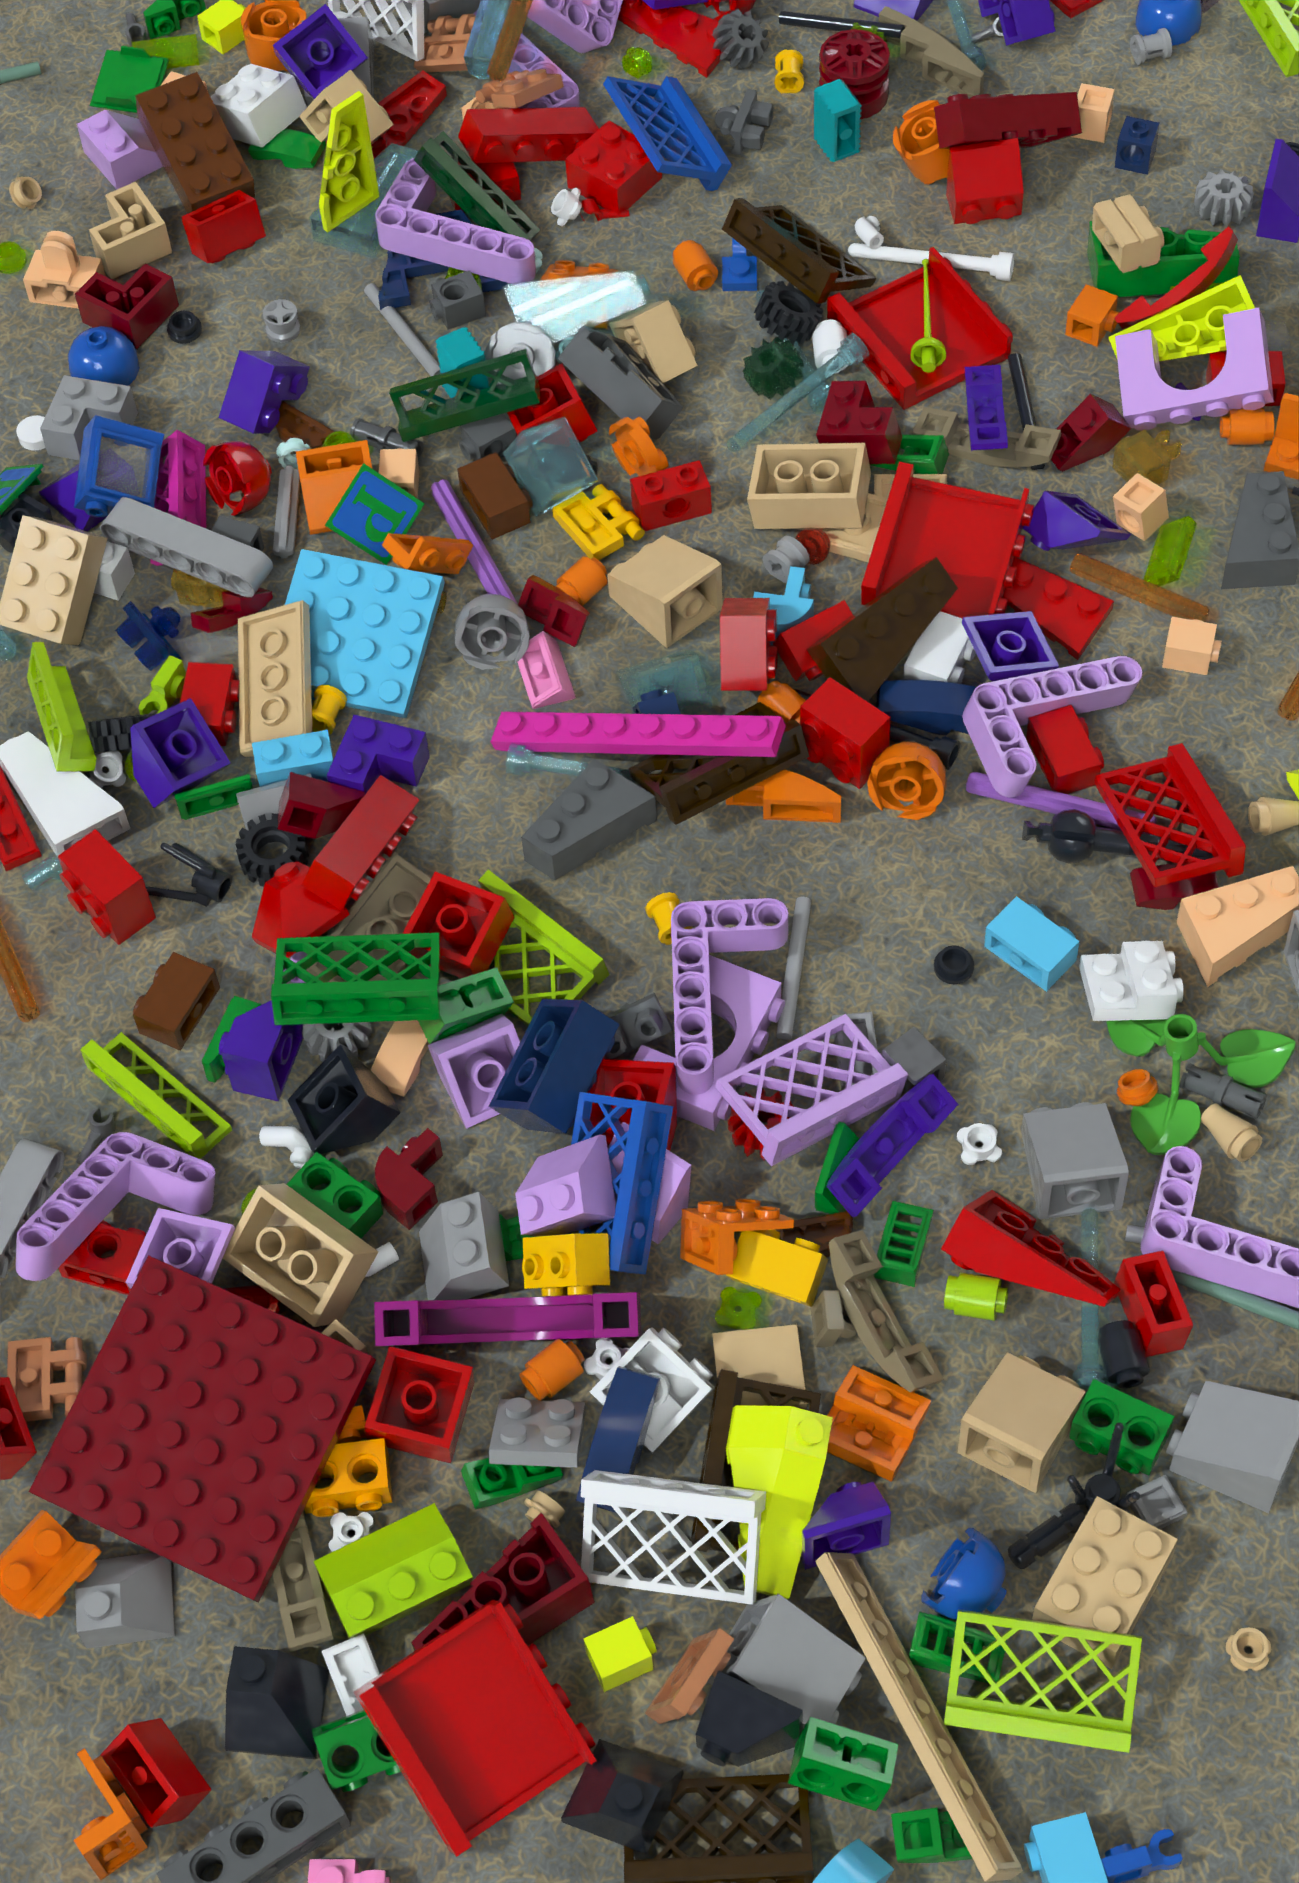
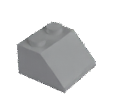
[419,1192,509,1300]

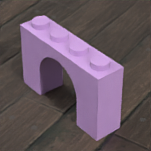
[1115,308,1274,431]
[633,955,785,1131]

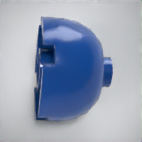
[1135,0,1202,46]
[68,326,140,386]
[921,1528,1007,1620]

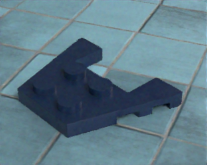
[378,209,513,310]

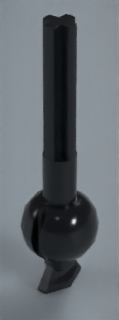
[1022,809,1214,864]

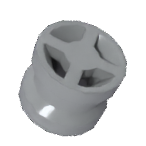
[262,299,300,343]
[763,536,810,583]

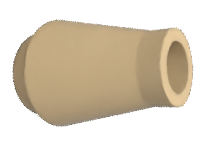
[1248,797,1299,836]
[1201,1103,1262,1162]

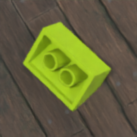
[313,1503,473,1639]

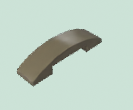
[912,407,1061,467]
[829,1230,944,1393]
[272,1512,334,1652]

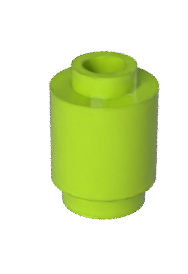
[944,1272,1008,1321]

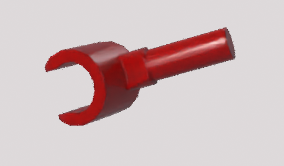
[580,199,629,222]

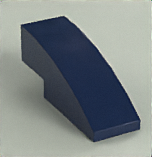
[876,680,976,736]
[576,1366,660,1513]

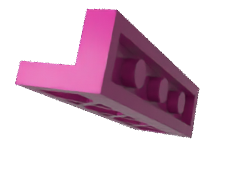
[150,430,206,566]

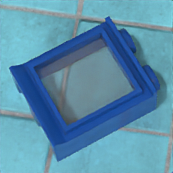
[74,415,164,517]

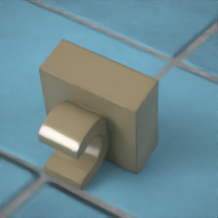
[811,1290,857,1348]

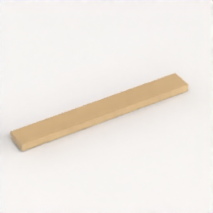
[815,1552,1023,1882]

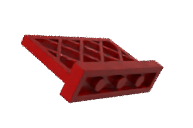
[1094,743,1246,887]

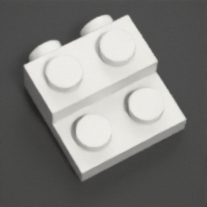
[1079,941,1183,1021]
[590,1327,715,1453]

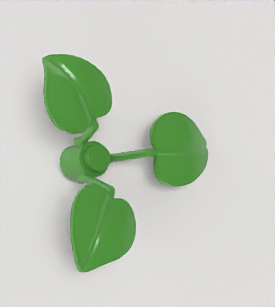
[1106,1014,1296,1155]

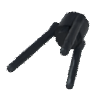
[146,843,232,907]
[1067,1423,1140,1510]

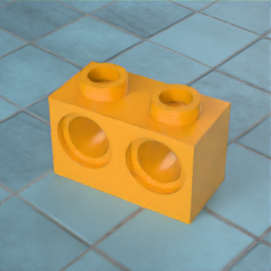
[304,1438,393,1517]

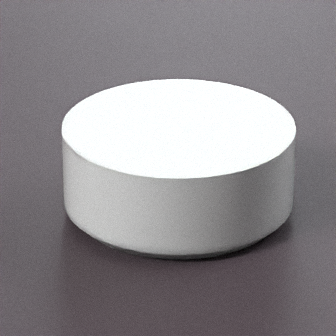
[16,415,46,450]

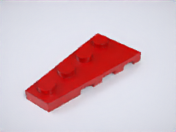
[618,0,722,78]
[326,70,447,178]
[1003,557,1114,660]

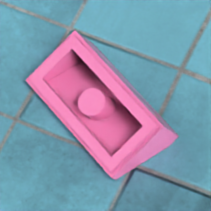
[517,631,576,709]

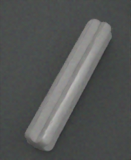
[273,465,300,559]

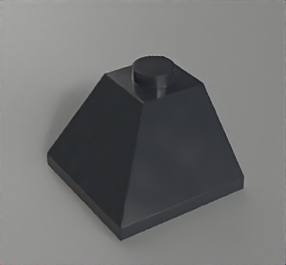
[288,1044,401,1154]
[225,1646,330,1759]
[696,1671,803,1767]
[561,1739,684,1854]

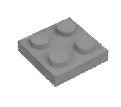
[489,1397,585,1468]

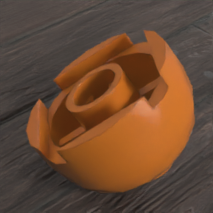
[867,742,947,820]

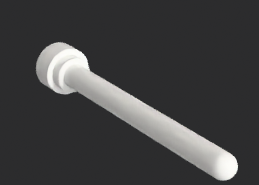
[848,243,1014,281]

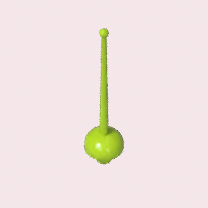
[911,259,946,373]

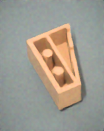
[1177,866,1299,987]

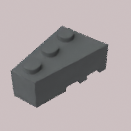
[557,325,683,440]
[1221,471,1299,590]
[521,759,657,880]

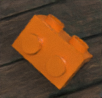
[382,533,473,574]

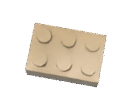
[747,443,871,529]
[0,515,108,645]
[222,1183,378,1327]
[1032,1496,1178,1669]

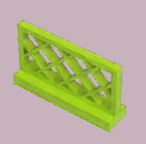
[1239,0,1299,77]
[478,869,610,1026]
[944,1609,1142,1753]

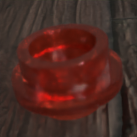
[795,528,830,565]

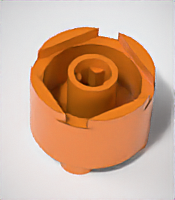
[241,0,307,72]
[893,100,949,185]

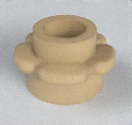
[9,177,42,209]
[524,1491,565,1528]
[1226,1627,1271,1671]

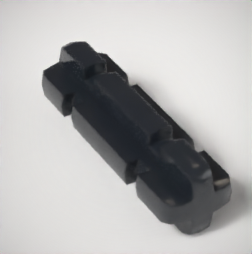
[1008,1503,1086,1569]

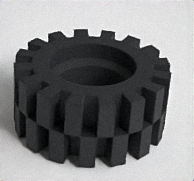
[754,281,823,344]
[88,713,156,753]
[236,813,309,887]

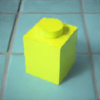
[197,0,246,55]
[583,1616,657,1692]

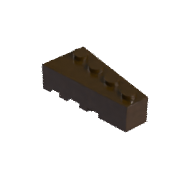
[806,557,958,702]

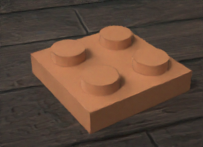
[645,1628,734,1724]

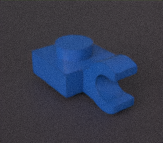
[722,238,757,291]
[1101,1829,1183,1883]

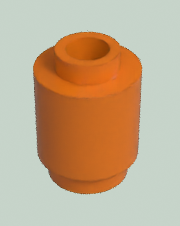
[673,240,718,291]
[1220,408,1274,445]
[555,556,607,606]
[758,681,806,724]
[519,1339,585,1401]

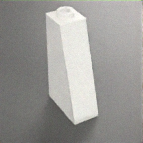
[0,731,130,857]

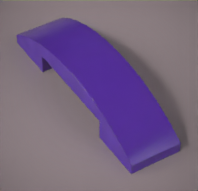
[965,365,1008,451]
[826,1074,959,1217]

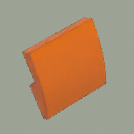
[827,1365,932,1482]

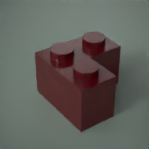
[75,263,179,350]
[816,381,903,464]

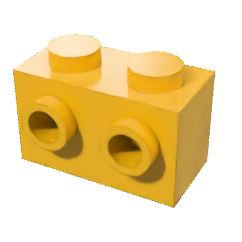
[726,1229,829,1307]
[522,1233,610,1297]

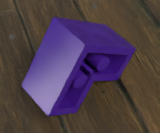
[978,0,1056,46]
[218,350,310,434]
[327,715,430,794]

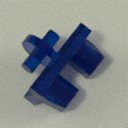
[115,601,182,671]

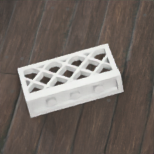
[328,0,424,61]
[581,1470,766,1605]

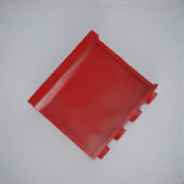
[827,247,1013,410]
[861,461,1034,619]
[353,1600,597,1857]

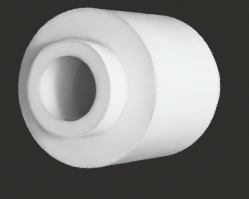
[812,320,850,374]

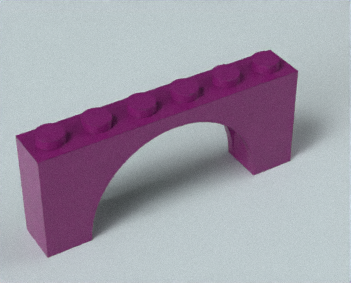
[374,1292,642,1346]

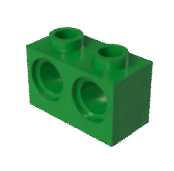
[418,967,514,1044]
[286,1152,384,1239]
[1069,1379,1174,1476]
[312,1710,401,1792]
[788,1716,899,1811]

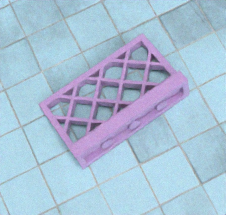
[715,1014,908,1166]

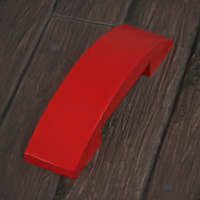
[1114,226,1238,330]

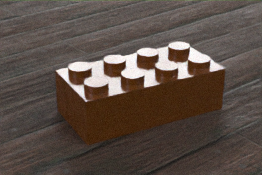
[135,72,255,214]

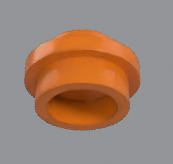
[1117,1069,1159,1106]

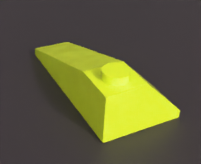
[319,91,380,233]
[1108,275,1255,361]
[726,1405,833,1600]

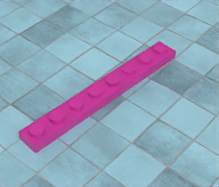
[490,712,786,757]

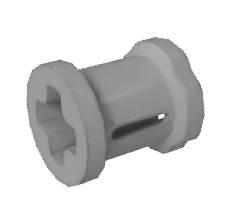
[1130,28,1172,65]

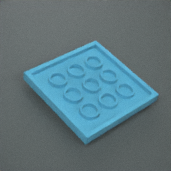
[285,549,445,718]

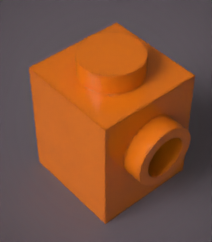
[1065,284,1120,347]

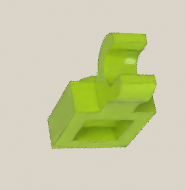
[138,655,186,715]

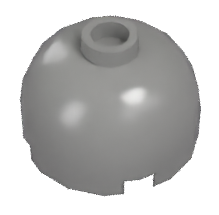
[454,594,530,670]

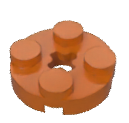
[609,417,669,476]

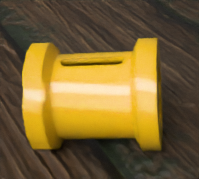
[774,49,804,93]
[312,685,347,735]
[645,892,693,945]

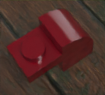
[375,1128,443,1230]

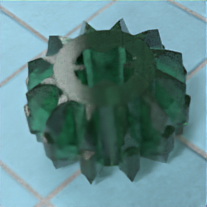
[743,336,804,400]

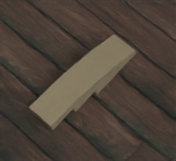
[879,6,984,97]

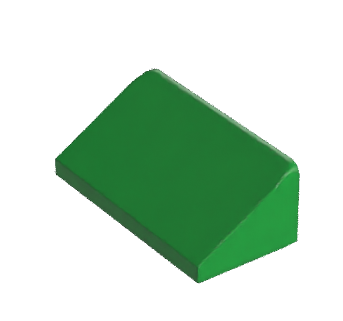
[174,774,253,820]
[815,1121,859,1214]

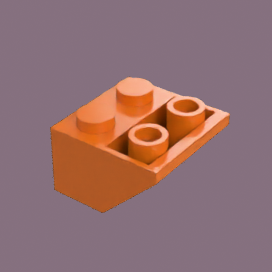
[296,440,372,535]

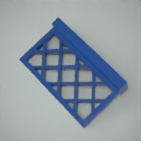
[603,76,732,191]
[569,1092,673,1275]

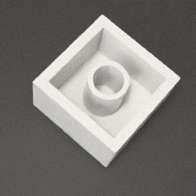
[211,64,307,147]

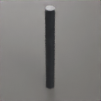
[779,11,905,39]
[1008,353,1045,470]

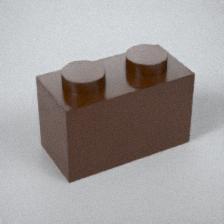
[457,452,533,539]
[133,952,220,1051]

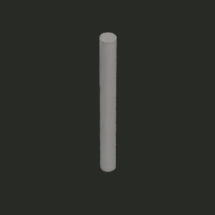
[364,283,441,376]
[776,897,811,1040]

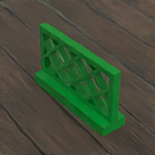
[271,933,440,1025]

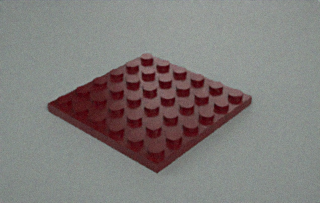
[29,1255,376,1603]

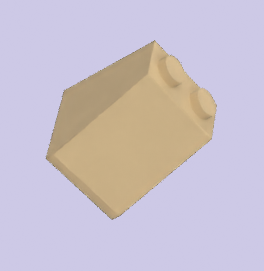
[607,535,723,648]
[957,1352,1086,1493]

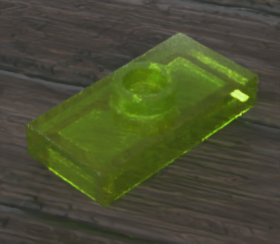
[131,34,200,69]
[1143,516,1197,589]

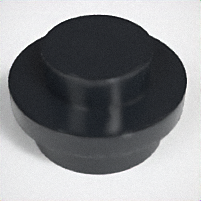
[167,310,202,344]
[934,945,974,985]

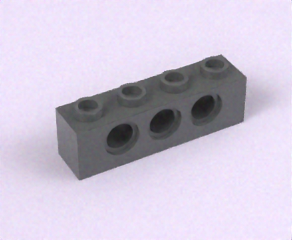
[156,1768,351,1883]

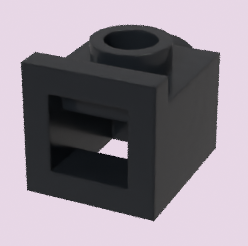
[0,492,54,553]

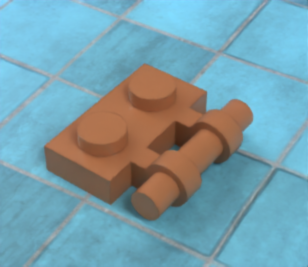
[413,14,487,73]
[475,69,564,108]
[7,1337,87,1421]

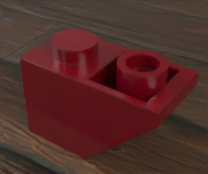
[1051,394,1132,472]
[277,772,365,839]

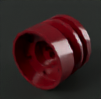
[819,29,890,119]

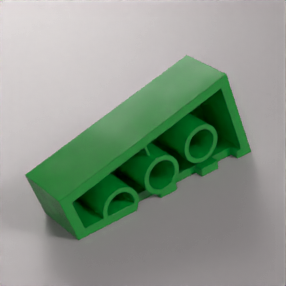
[1087,221,1240,297]

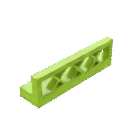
[27,642,96,772]
[80,1032,232,1159]

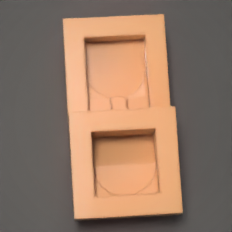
[371,1020,429,1097]

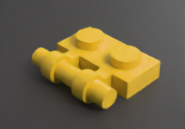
[552,484,645,560]

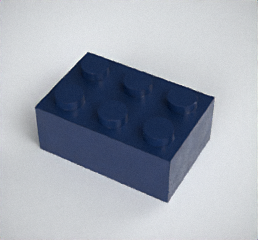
[488,999,620,1134]

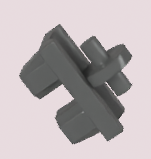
[715,89,773,155]
[605,993,673,1059]

